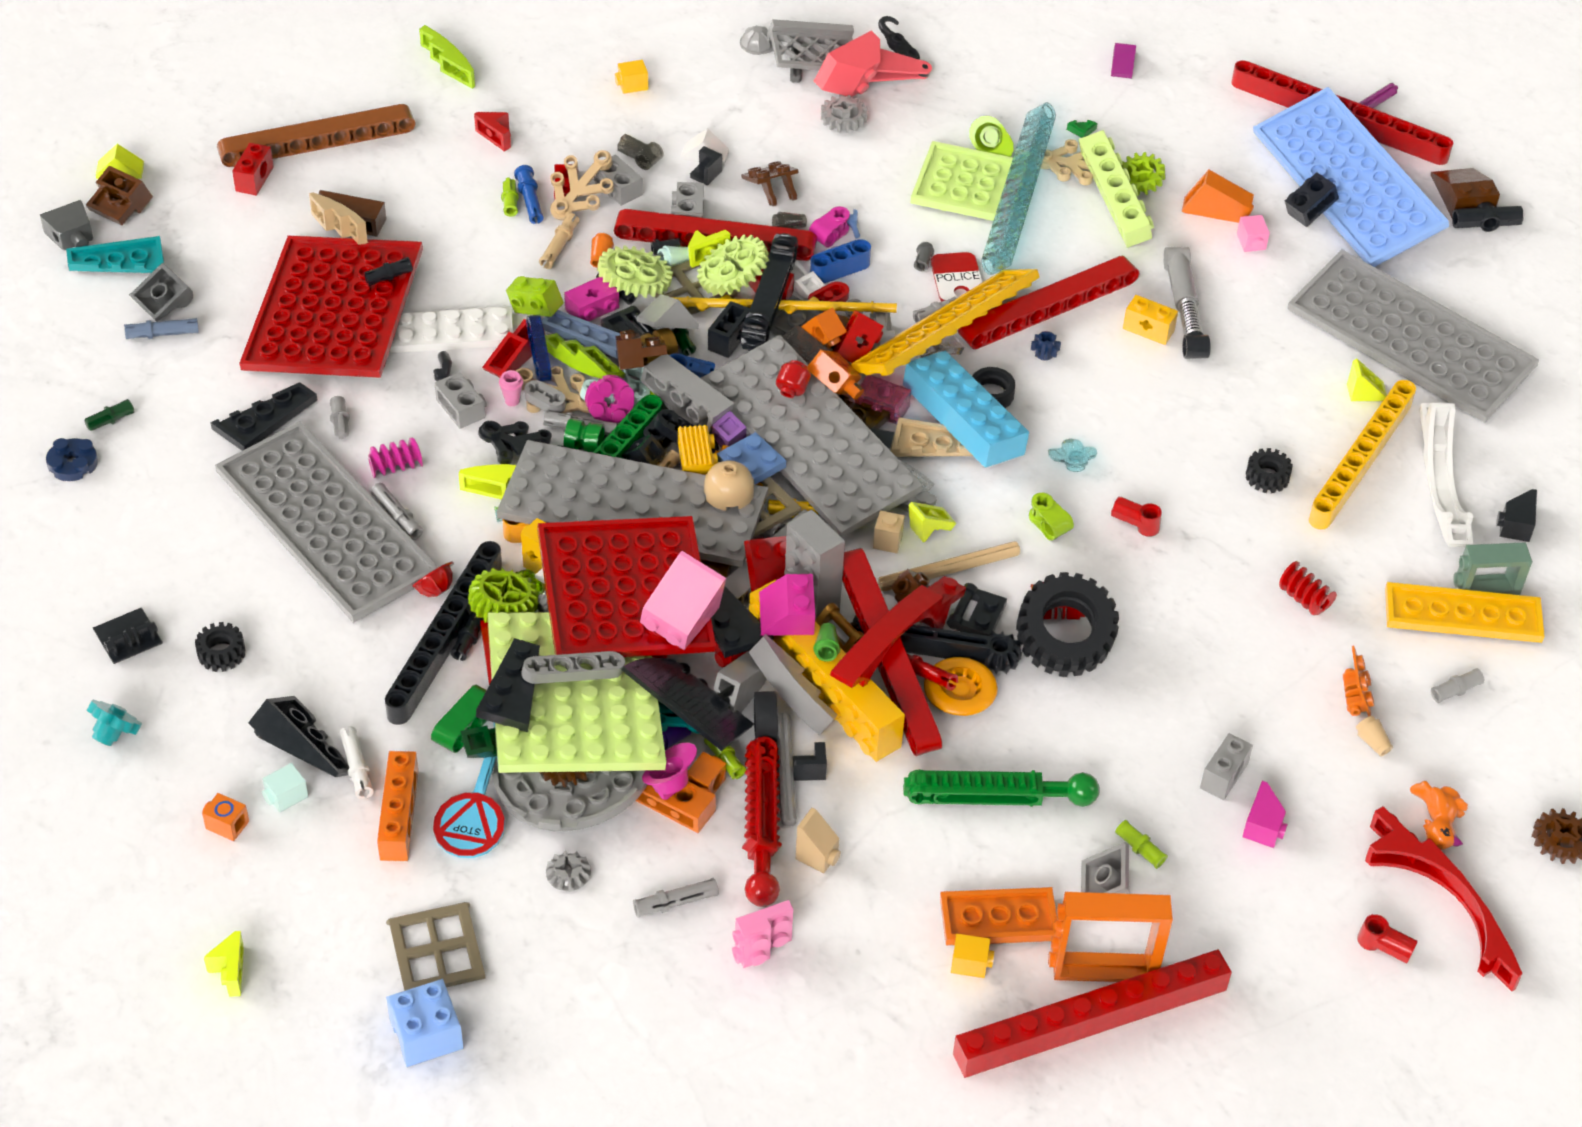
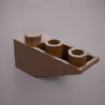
[319,190,386,237]

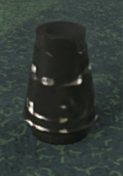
[772,212,807,229]

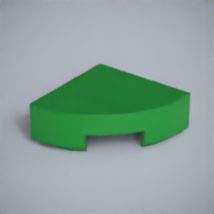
[1066,120,1098,138]

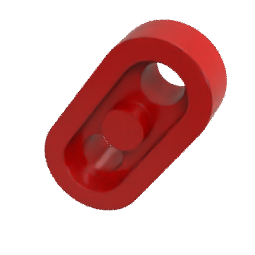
[808,281,849,312]

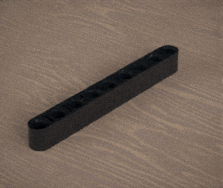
[385,541,502,725]

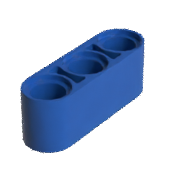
[810,239,871,284]

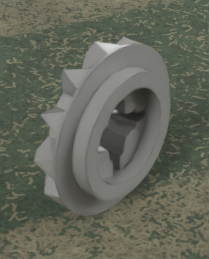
[546,850,591,891]

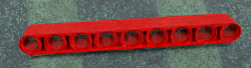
[613,209,817,261]
[958,255,1140,349]
[842,548,942,756]

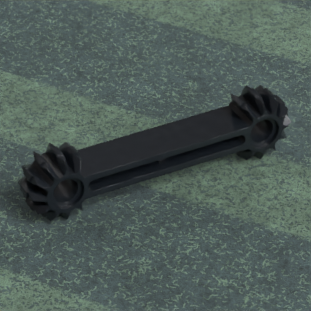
[741,233,798,351]
[850,615,1022,674]

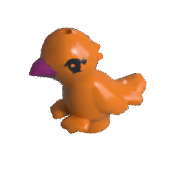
[1410,781,1468,850]

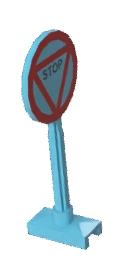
[433,722,505,858]

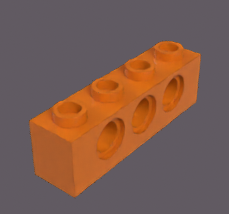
[377,751,419,861]
[636,780,716,833]

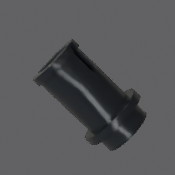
[651,238,680,255]

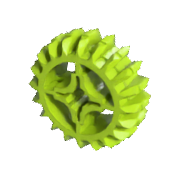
[468,567,539,623]

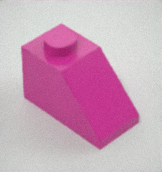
[1242,781,1288,848]

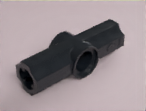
[1452,202,1524,232]

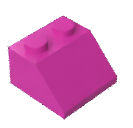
[759,574,815,636]

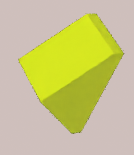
[95,143,144,179]
[1347,358,1387,401]

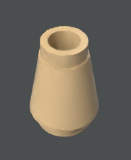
[1356,716,1393,757]

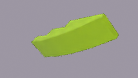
[419,25,475,89]
[537,333,626,379]

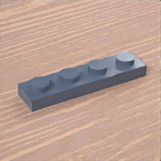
[540,310,620,358]

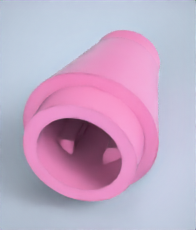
[499,370,523,406]

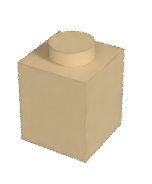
[873,510,905,553]

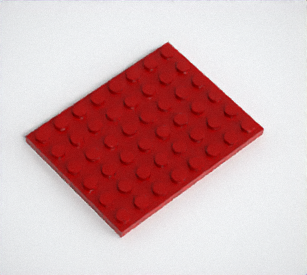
[239,235,423,378]

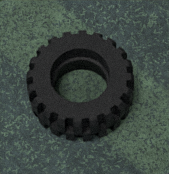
[1016,572,1119,677]

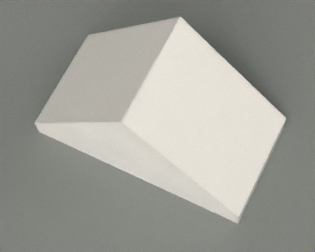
[681,128,729,166]

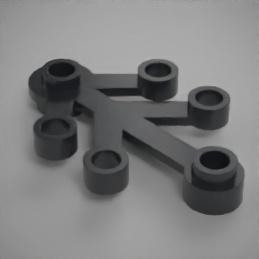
[478,421,567,464]

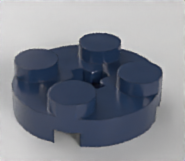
[46,438,98,481]

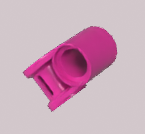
[809,206,850,248]

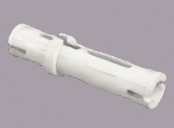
[339,726,373,799]

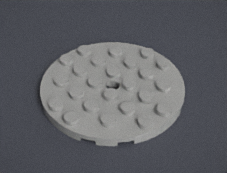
[492,759,648,831]

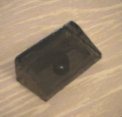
[783,324,830,365]

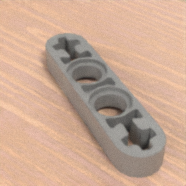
[521,651,625,684]

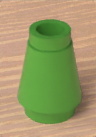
[813,623,840,661]

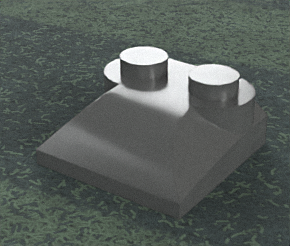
[129,263,193,322]

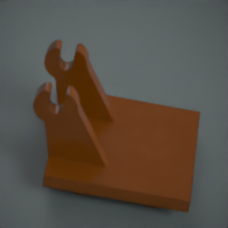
[741,161,799,207]

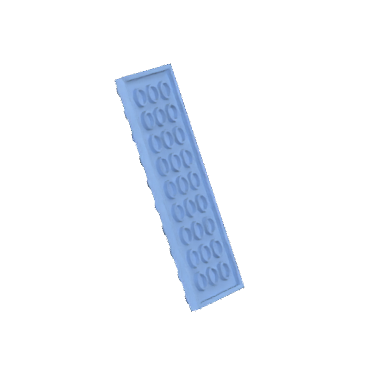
[1253,87,1449,267]

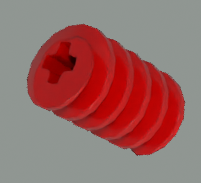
[1279,561,1337,616]

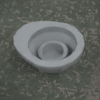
[740,25,780,55]

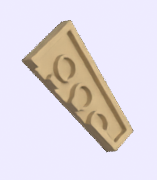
[891,418,973,457]

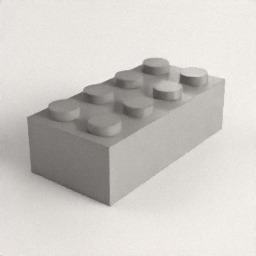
[784,509,845,620]

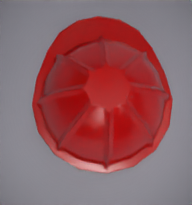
[412,561,454,597]

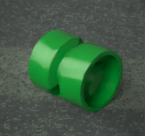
[563,418,605,453]

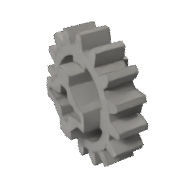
[821,95,868,133]

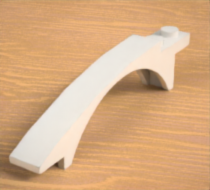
[1419,403,1474,547]

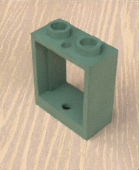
[1453,542,1533,595]

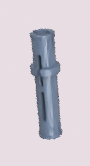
[124,318,199,339]

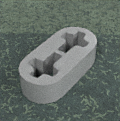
[524,380,566,413]

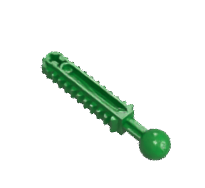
[903,769,1100,807]

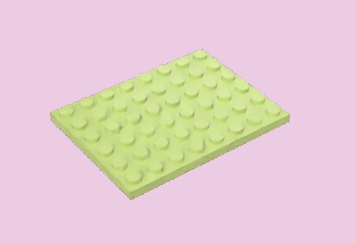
[488,612,666,773]

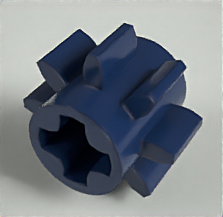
[1031,331,1061,361]

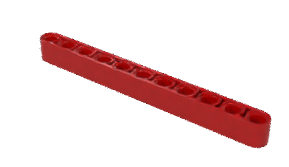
[1231,60,1453,165]

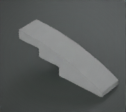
[749,634,838,735]

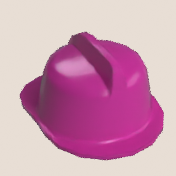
[642,743,697,800]

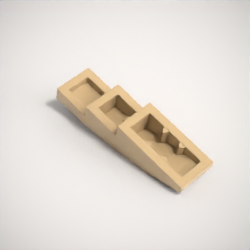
[309,192,368,245]

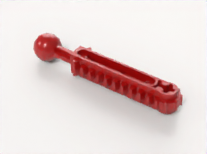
[742,737,782,907]

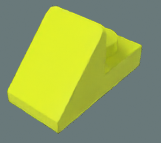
[688,230,731,268]
[909,502,956,542]
[204,931,244,997]

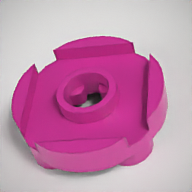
[585,375,634,423]

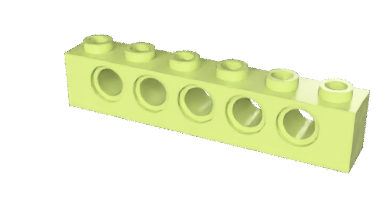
[1078,130,1154,248]

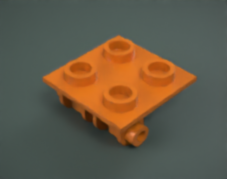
[1343,645,1374,717]

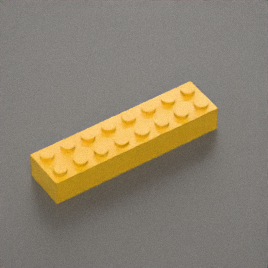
[748,580,905,762]

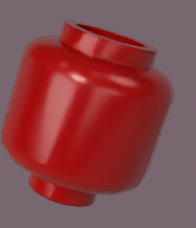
[775,360,811,398]

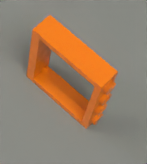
[1048,892,1173,982]

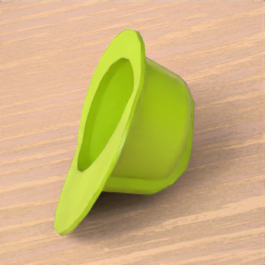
[969,116,1014,157]

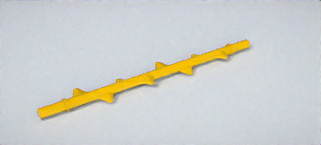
[672,294,897,314]

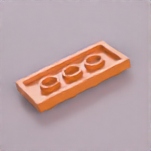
[940,887,1057,946]

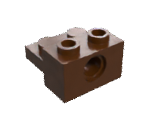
[86,166,153,226]
[615,330,667,370]

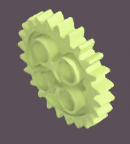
[697,235,769,296]
[597,245,673,298]

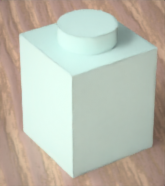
[262,763,308,813]

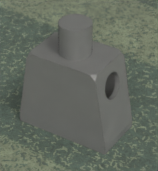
[40,200,93,250]

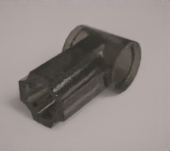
[617,134,664,170]

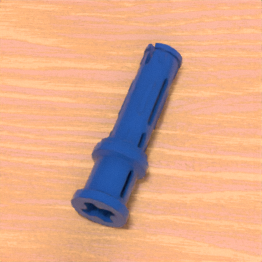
[514,165,544,224]

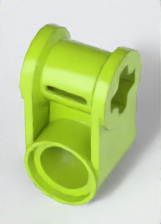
[1028,493,1074,541]

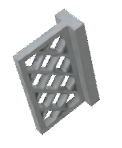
[767,19,854,70]

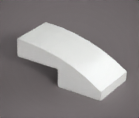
[791,260,826,299]

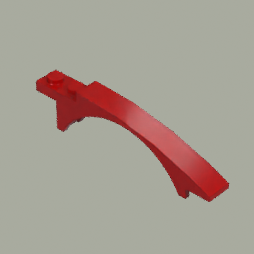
[830,576,966,688]
[1365,806,1523,991]

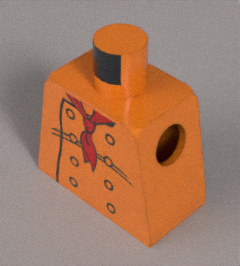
[807,350,864,400]

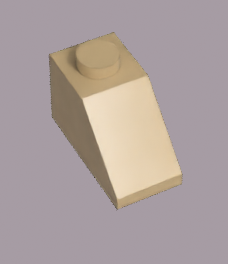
[795,808,841,873]

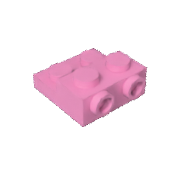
[732,900,793,968]

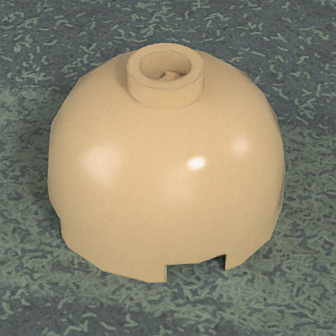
[704,460,754,511]

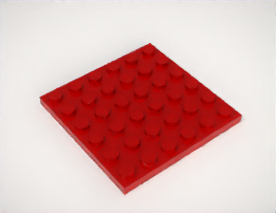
[537,516,716,657]

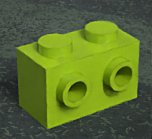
[506,276,564,317]

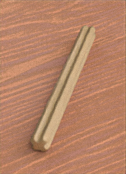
[878,541,1020,592]

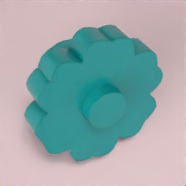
[86,699,142,746]

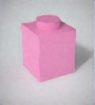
[1237,215,1270,252]

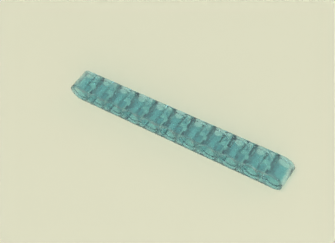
[981,102,1056,275]

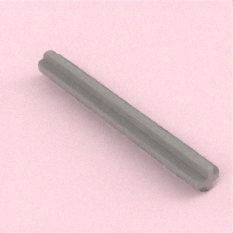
[777,712,797,826]

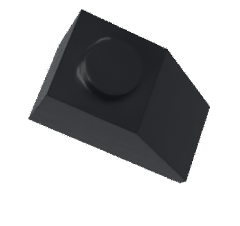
[1496,489,1537,542]

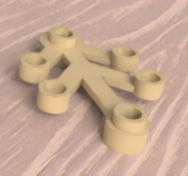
[1034,139,1093,185]
[550,150,614,220]
[516,366,590,413]

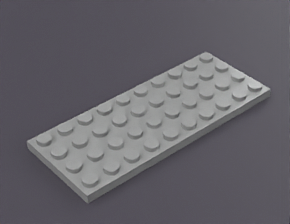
[1288,249,1539,423]
[701,335,923,538]
[215,422,438,623]
[497,440,768,568]

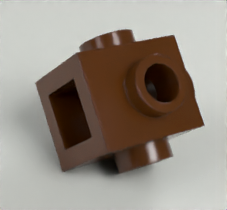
[890,569,930,602]

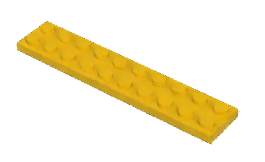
[851,269,1040,376]

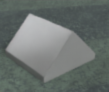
[637,294,699,329]
[1081,842,1129,894]

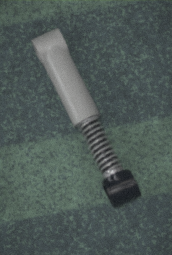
[1163,247,1210,359]

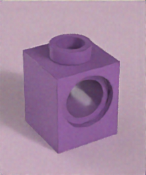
[712,411,746,448]

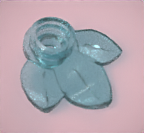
[1048,438,1097,472]

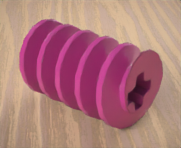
[368,437,423,478]

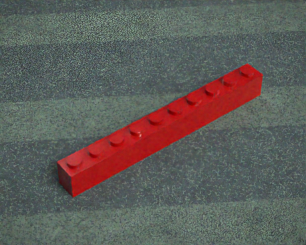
[953,949,1232,1078]

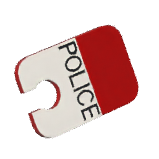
[931,252,982,302]

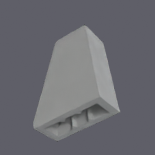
[713,651,766,713]

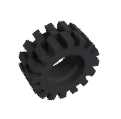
[1246,448,1293,493]
[195,622,246,672]

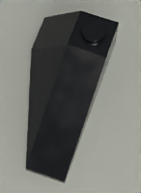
[248,696,349,777]

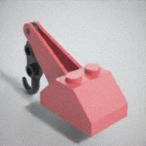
[814,16,932,97]

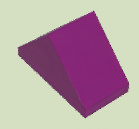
[1111,43,1136,79]

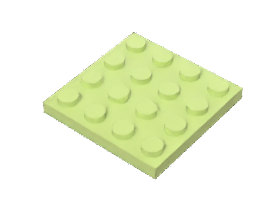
[910,141,1018,221]

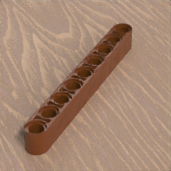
[217,104,416,167]

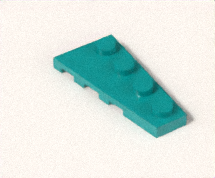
[66,236,164,273]

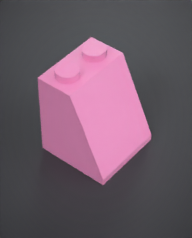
[640,551,726,650]

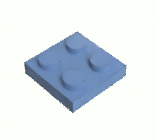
[717,432,786,485]

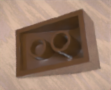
[1431,168,1500,218]

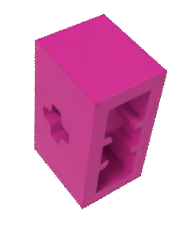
[564,277,619,321]

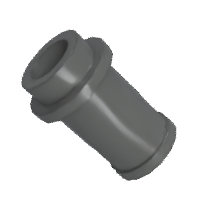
[914,242,934,271]

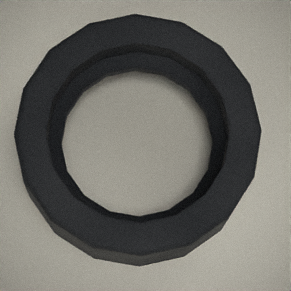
[972,367,1015,408]
[754,691,778,742]

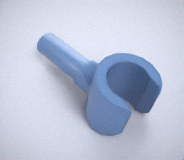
[847,209,860,238]

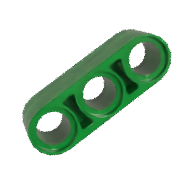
[431,684,487,753]

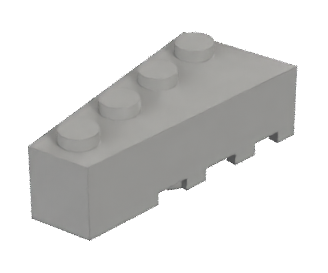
[641,354,735,434]

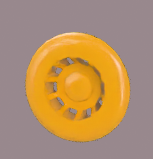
[924,657,998,716]

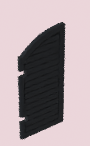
[621,658,754,751]

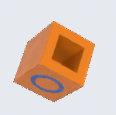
[202,793,249,841]

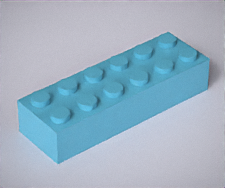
[903,351,1029,468]

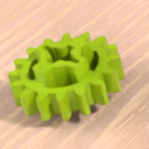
[1121,152,1166,196]

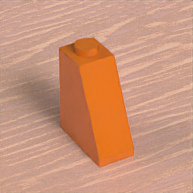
[1182,169,1254,223]

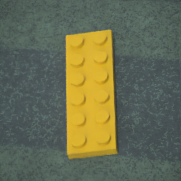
[1385,582,1545,643]

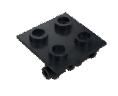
[93,607,163,664]

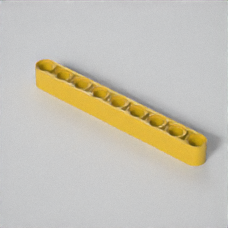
[1309,380,1416,529]

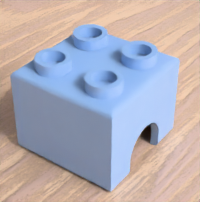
[386,979,463,1067]

